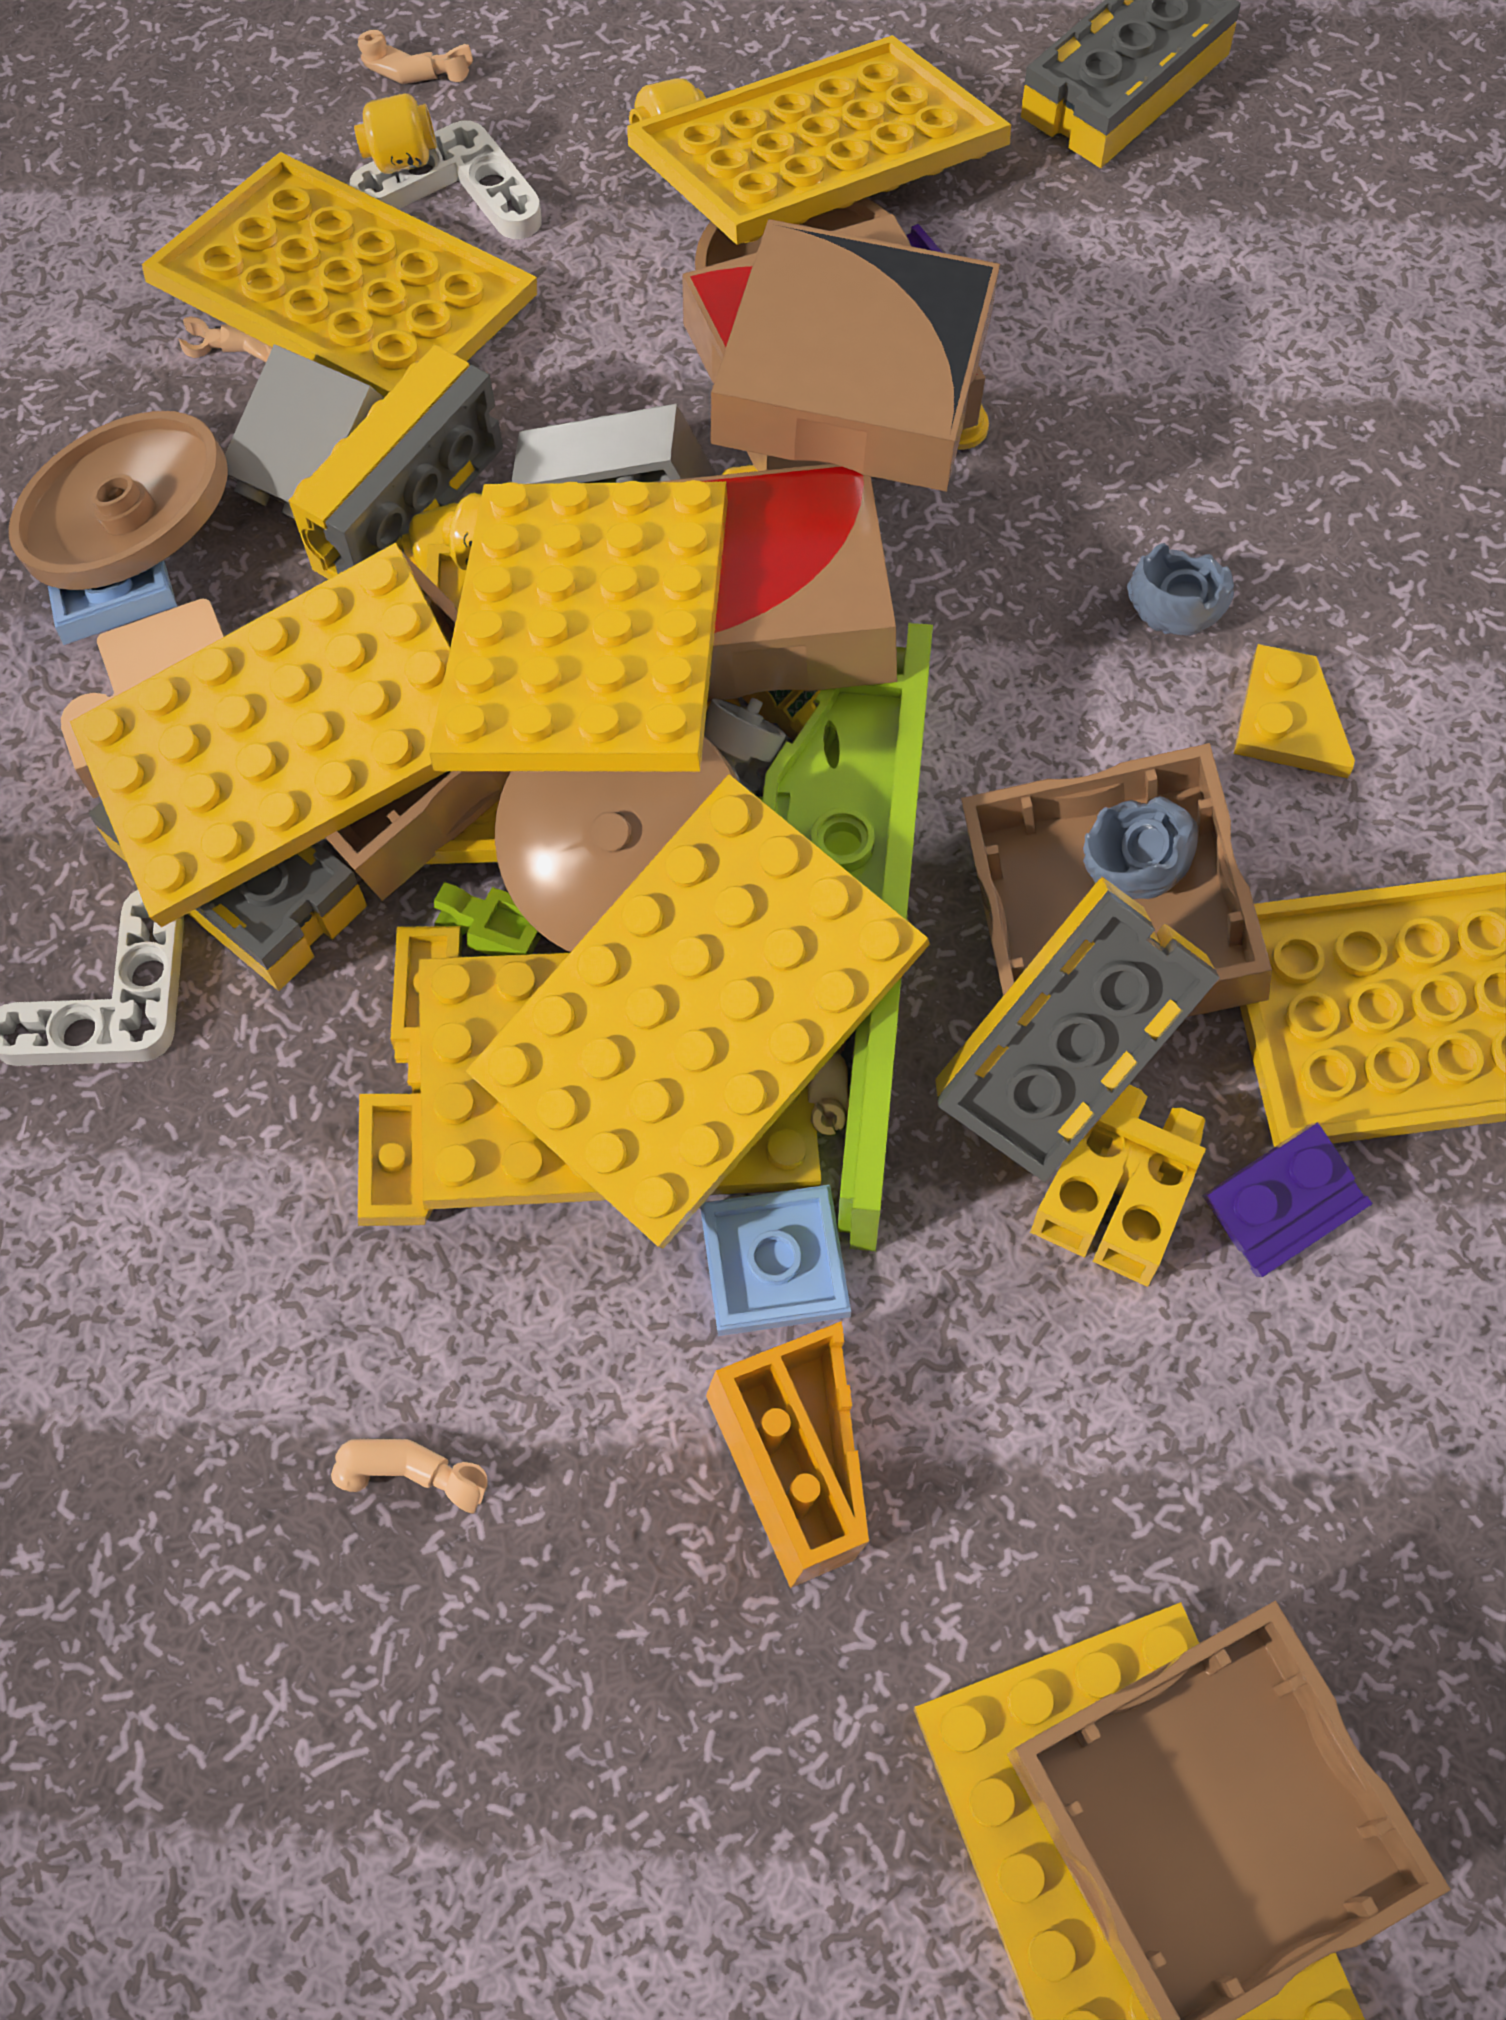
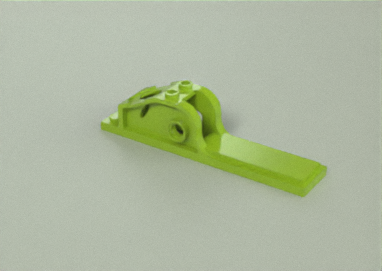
[756,623,933,1252]

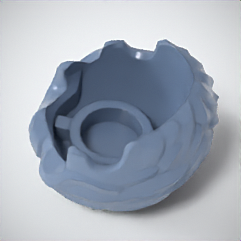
[1127,543,1234,636]
[1083,796,1198,899]

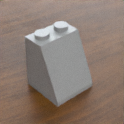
[225,344,384,520]

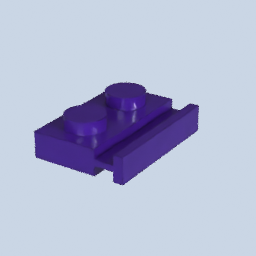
[1202,1122,1373,1277]

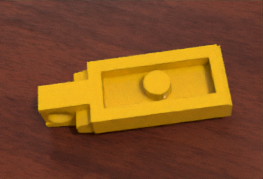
[390,926,462,1094]

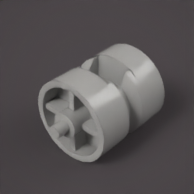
[704,698,786,796]

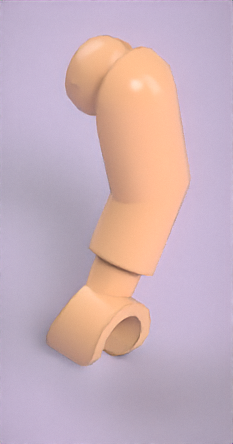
[358,30,473,84]
[178,316,272,363]
[808,1051,849,1135]
[331,1439,488,1514]

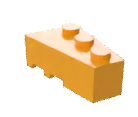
[706,1321,869,1588]

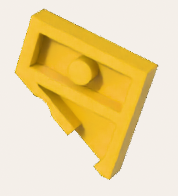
[1233,644,1355,779]
[358,1094,433,1226]

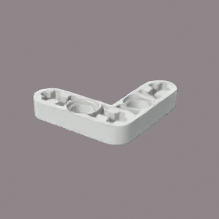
[350,121,542,239]
[0,890,184,1066]

